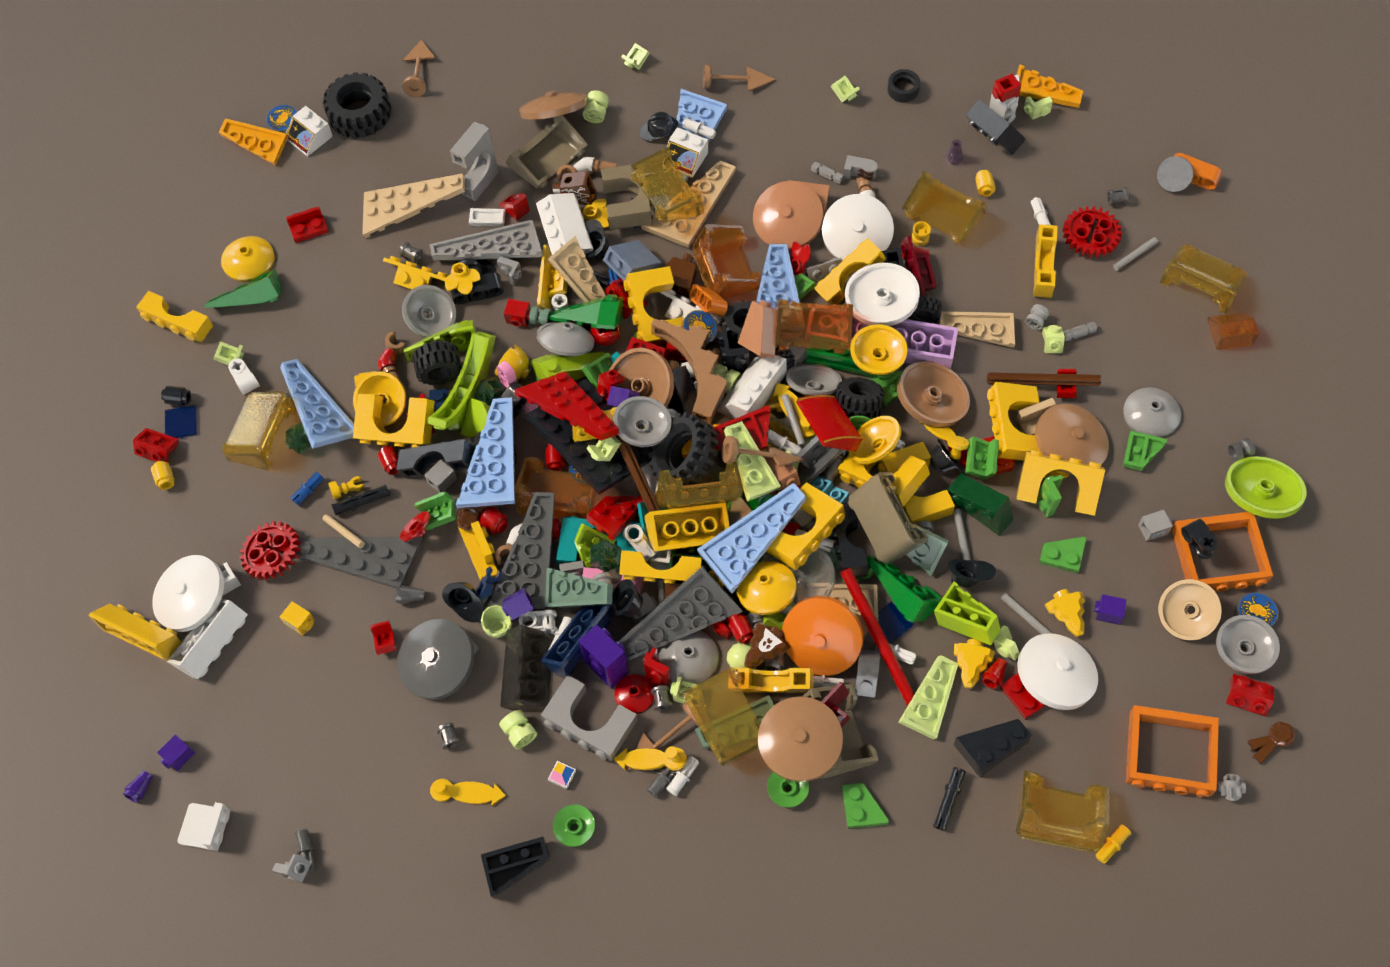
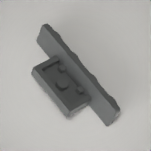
[795,436,844,487]

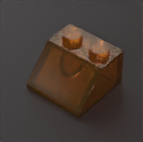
[1207,313,1259,350]

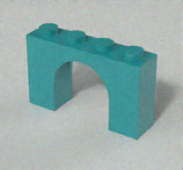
[556,516,640,572]

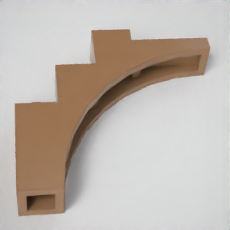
[651,318,727,425]

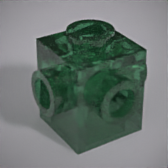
[474,377,507,406]
[284,421,311,454]
[590,540,621,571]

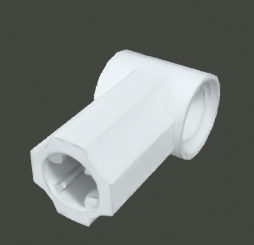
[623,524,658,561]

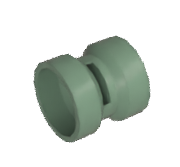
[529,306,552,325]

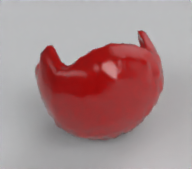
[591,324,621,346]

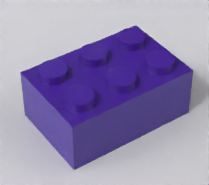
[578,624,629,689]

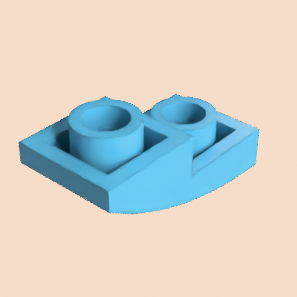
[810,476,850,503]

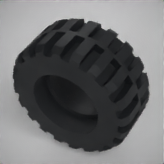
[323,72,391,138]

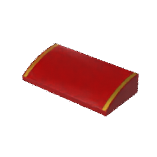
[796,395,863,452]

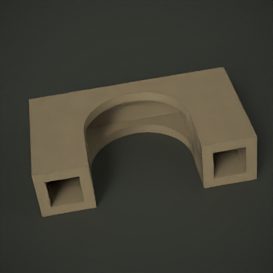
[601,163,655,230]

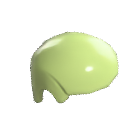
[481,605,512,638]
[727,642,756,669]

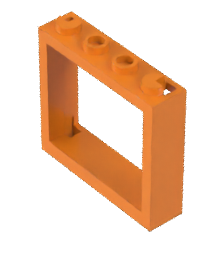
[1171,512,1273,592]
[1126,705,1219,798]

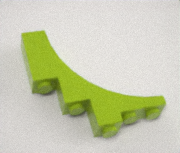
[427,331,496,431]

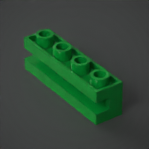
[806,336,881,378]

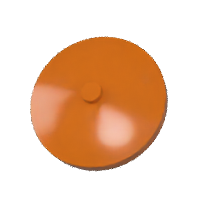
[782,596,864,676]

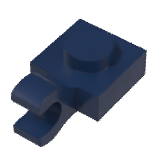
[429,389,449,413]
[476,566,502,603]

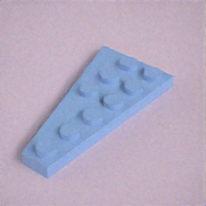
[756,244,805,331]
[280,359,354,449]
[456,397,515,508]

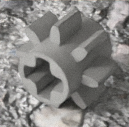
[1218,774,1246,801]

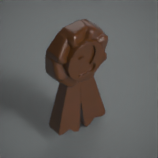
[456,506,487,531]
[1248,721,1296,764]

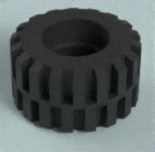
[722,300,752,348]
[412,341,462,385]
[836,377,884,419]

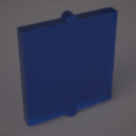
[165,405,197,439]
[878,601,914,644]

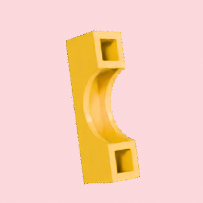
[1033,224,1057,298]
[814,238,886,307]
[136,291,213,342]
[619,550,702,584]
[728,668,814,693]

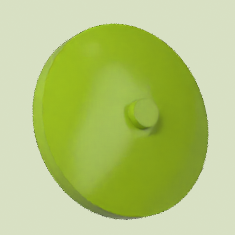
[1225,456,1307,519]

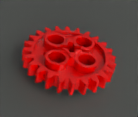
[1062,206,1122,258]
[239,520,301,581]

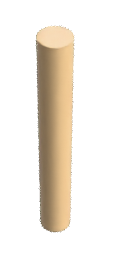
[322,514,365,549]

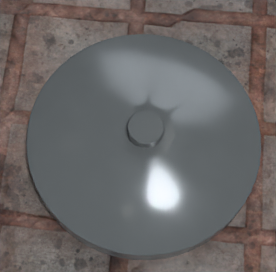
[397,619,475,700]

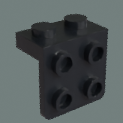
[719,325,749,374]

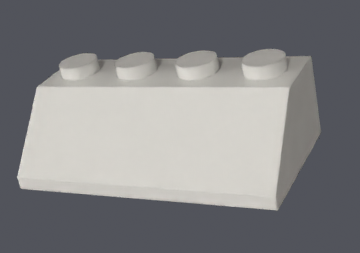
[536,193,594,255]
[717,355,787,419]
[167,599,248,679]

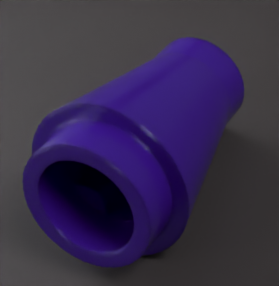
[123,770,153,803]

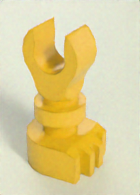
[328,476,364,500]

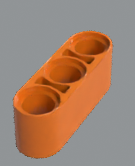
[1174,153,1223,190]
[689,284,728,317]

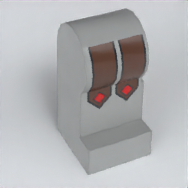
[843,155,877,180]

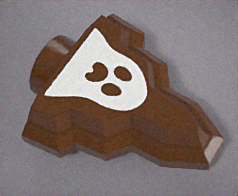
[744,623,789,669]

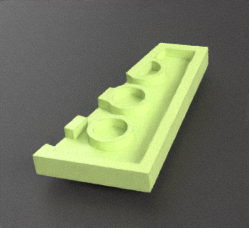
[724,422,781,501]
[898,655,958,739]

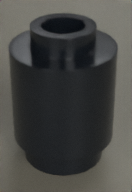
[161,386,191,406]

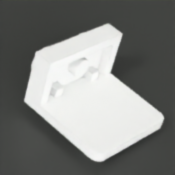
[178,802,230,851]

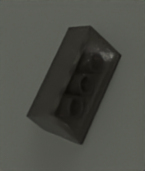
[500,624,553,712]

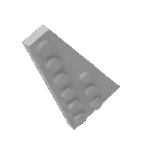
[429,220,543,261]

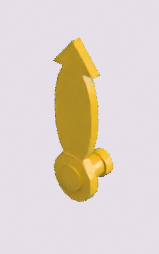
[773,383,815,439]
[919,421,969,459]
[614,747,687,771]
[430,779,505,806]

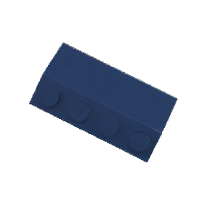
[541,605,614,678]

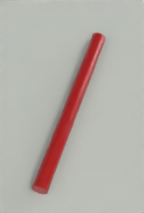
[840,568,915,707]

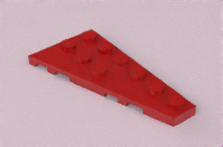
[514,371,619,441]

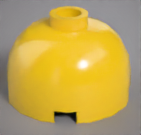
[495,345,530,381]

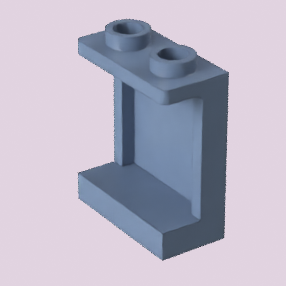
[603,240,662,281]

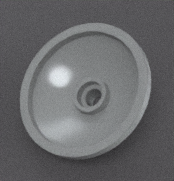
[402,285,456,338]
[539,322,595,356]
[786,364,842,396]
[1123,387,1181,438]
[613,396,672,447]
[1216,615,1280,674]
[659,630,719,685]

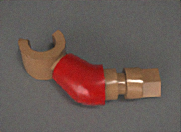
[377,331,405,386]

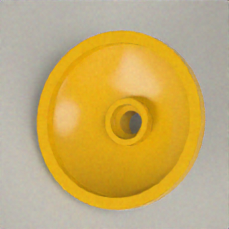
[221,236,275,282]
[850,324,907,375]
[353,372,406,427]
[849,416,901,464]
[737,561,797,615]

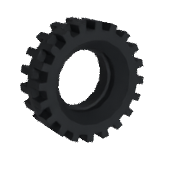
[648,412,718,491]

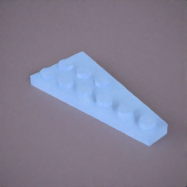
[669,89,727,184]
[697,483,806,593]

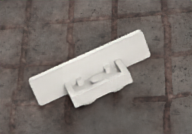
[660,290,722,326]

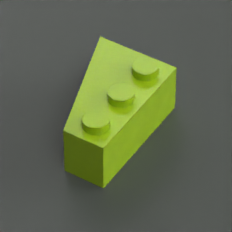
[934,582,1001,645]

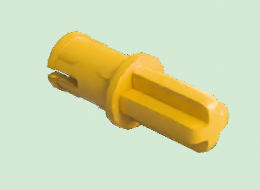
[1096,825,1131,864]

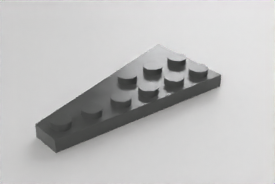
[487,492,555,610]
[296,537,424,589]
[618,566,743,661]

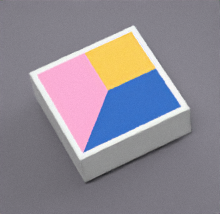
[548,761,576,789]

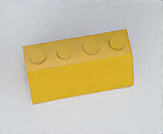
[645,503,730,552]
[89,603,181,661]

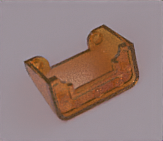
[693,224,762,299]
[775,299,853,354]
[514,457,597,521]

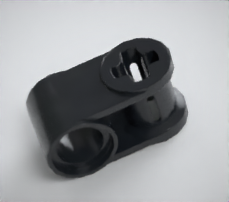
[1181,519,1218,559]

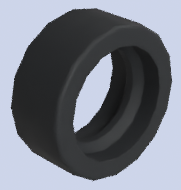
[887,69,920,102]

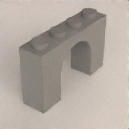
[450,121,499,201]
[541,675,638,761]

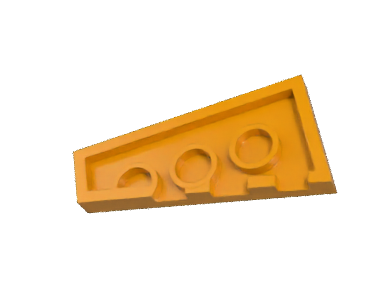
[1017,64,1083,108]
[219,118,288,166]

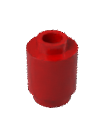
[545,443,565,472]
[377,446,399,475]
[728,612,753,644]

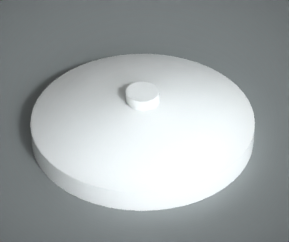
[822,194,894,261]
[845,263,920,326]
[153,555,224,632]
[1017,634,1098,710]

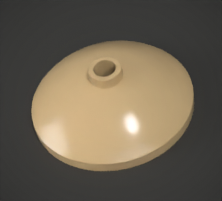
[1158,579,1222,640]

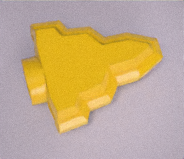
[1045,589,1085,637]
[954,639,995,689]

